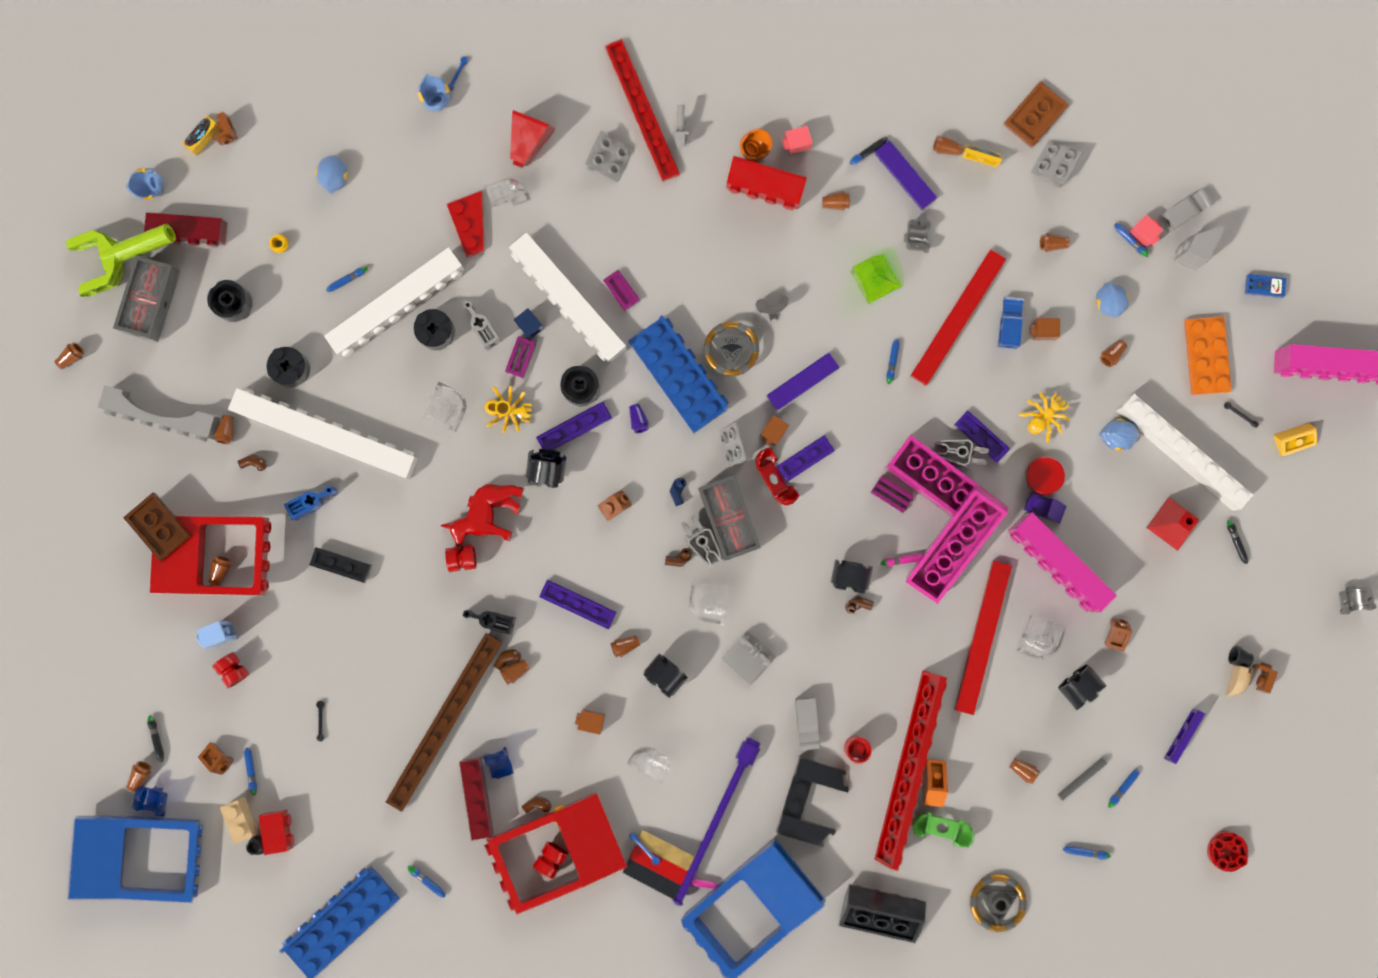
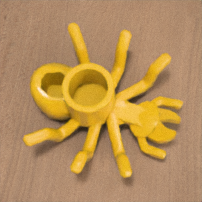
[484,386,532,433]
[1019,392,1070,442]

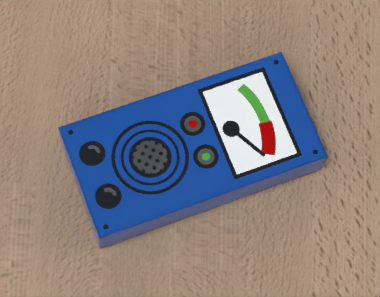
[1245,274,1287,298]

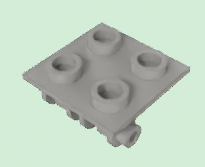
[585,130,633,182]
[1031,141,1083,188]
[720,422,747,467]
[722,630,776,685]

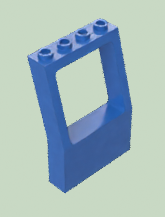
[68,816,203,903]
[681,838,826,978]

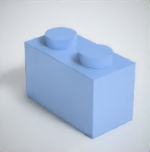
[197,621,238,649]

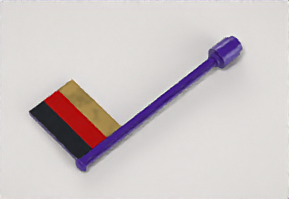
[622,737,761,906]

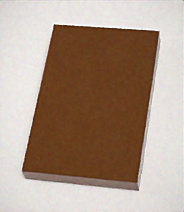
[123,492,192,562]

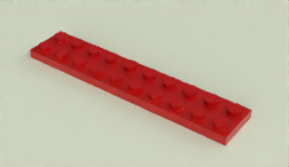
[874,671,947,871]

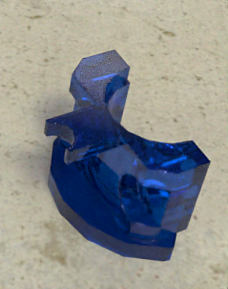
[483,747,514,779]
[131,786,168,817]

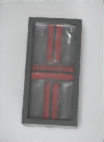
[113,255,180,342]
[698,475,761,561]

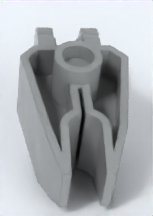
[934,440,989,469]
[681,515,722,567]

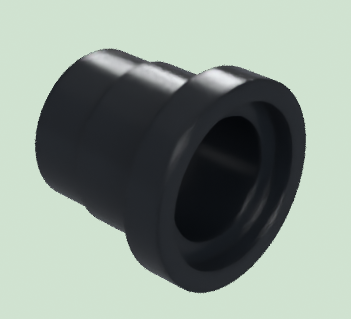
[1228,646,1254,667]
[246,835,264,855]

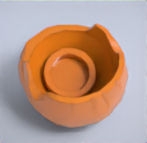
[740,129,773,162]

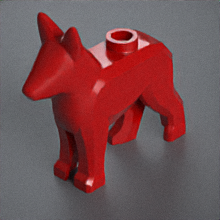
[440,484,525,547]

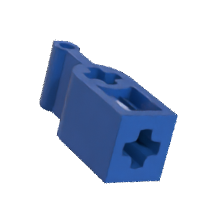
[998,297,1024,349]
[284,486,338,521]

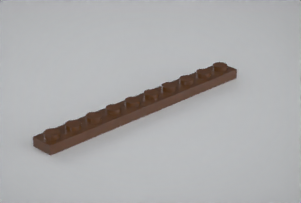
[385,633,503,812]

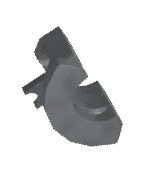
[904,219,931,253]
[755,295,789,321]
[1339,586,1376,615]

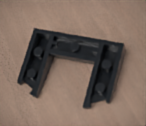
[776,756,849,847]

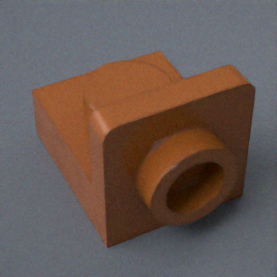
[213,112,238,145]
[1104,618,1132,652]
[1252,662,1278,694]
[197,742,234,775]

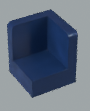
[514,308,544,340]

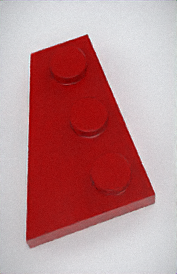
[447,191,485,257]

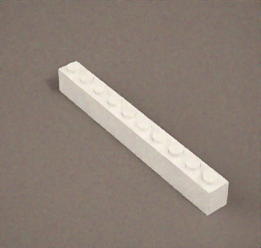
[228,387,418,480]

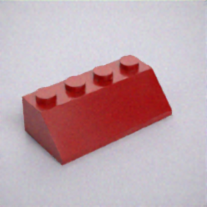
[726,156,807,210]

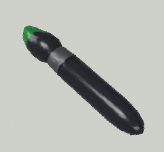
[1227,520,1248,564]
[147,715,164,762]

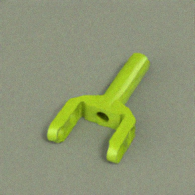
[65,224,176,297]

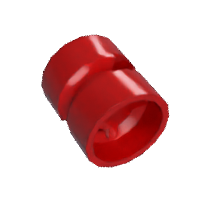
[445,544,477,573]
[212,652,249,689]
[844,735,872,764]
[533,841,568,879]

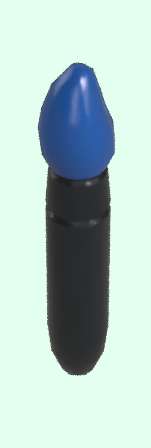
[849,137,888,165]

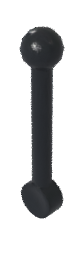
[1224,402,1259,428]
[316,701,325,742]

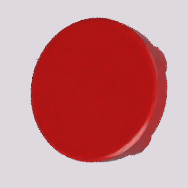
[1025,457,1065,495]
[1207,831,1248,872]

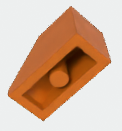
[923,759,948,807]

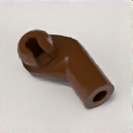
[238,454,267,471]
[665,548,692,567]
[845,596,874,614]
[494,649,521,671]
[522,796,552,814]

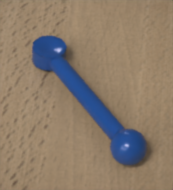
[448,56,468,92]
[629,832,660,865]

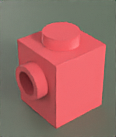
[782,126,812,155]
[1129,215,1163,247]

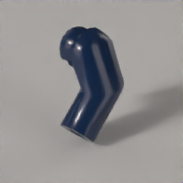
[669,478,686,507]

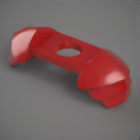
[756,448,800,506]

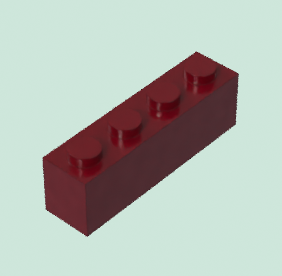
[144,212,227,247]
[459,756,494,841]

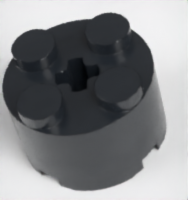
[207,280,252,322]
[414,309,455,350]
[266,347,310,388]
[560,366,600,407]
[526,449,567,488]
[831,559,873,594]
[643,653,689,698]
[1058,664,1107,710]

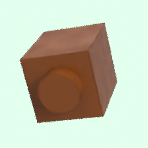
[1030,318,1060,341]
[760,415,789,447]
[575,709,605,735]

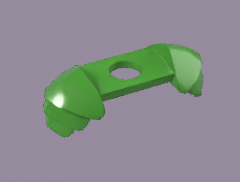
[912,813,974,848]

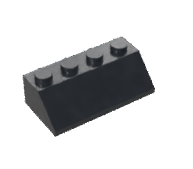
[839,884,926,943]

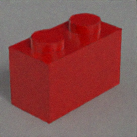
[258,809,294,855]

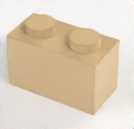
[220,797,259,845]

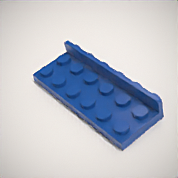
[628,315,729,434]
[279,866,400,978]

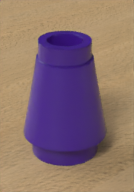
[629,404,650,434]

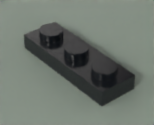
[309,547,372,583]

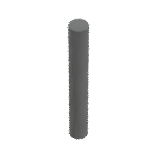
[1058,758,1107,801]

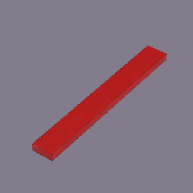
[605,39,680,182]
[910,249,1006,386]
[954,561,1012,715]

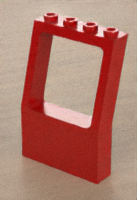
[150,516,272,596]
[484,792,627,915]

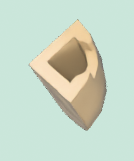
[1226,666,1253,696]

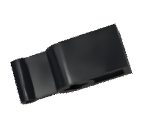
[462,610,516,635]

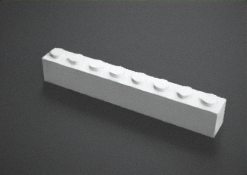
[509,233,626,364]
[324,247,464,358]
[1116,394,1253,511]

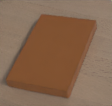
[1003,81,1069,148]

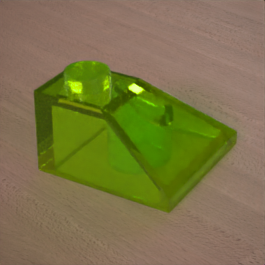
[851,254,902,305]

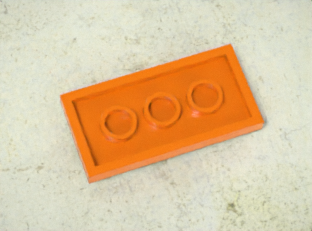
[1184,317,1232,395]

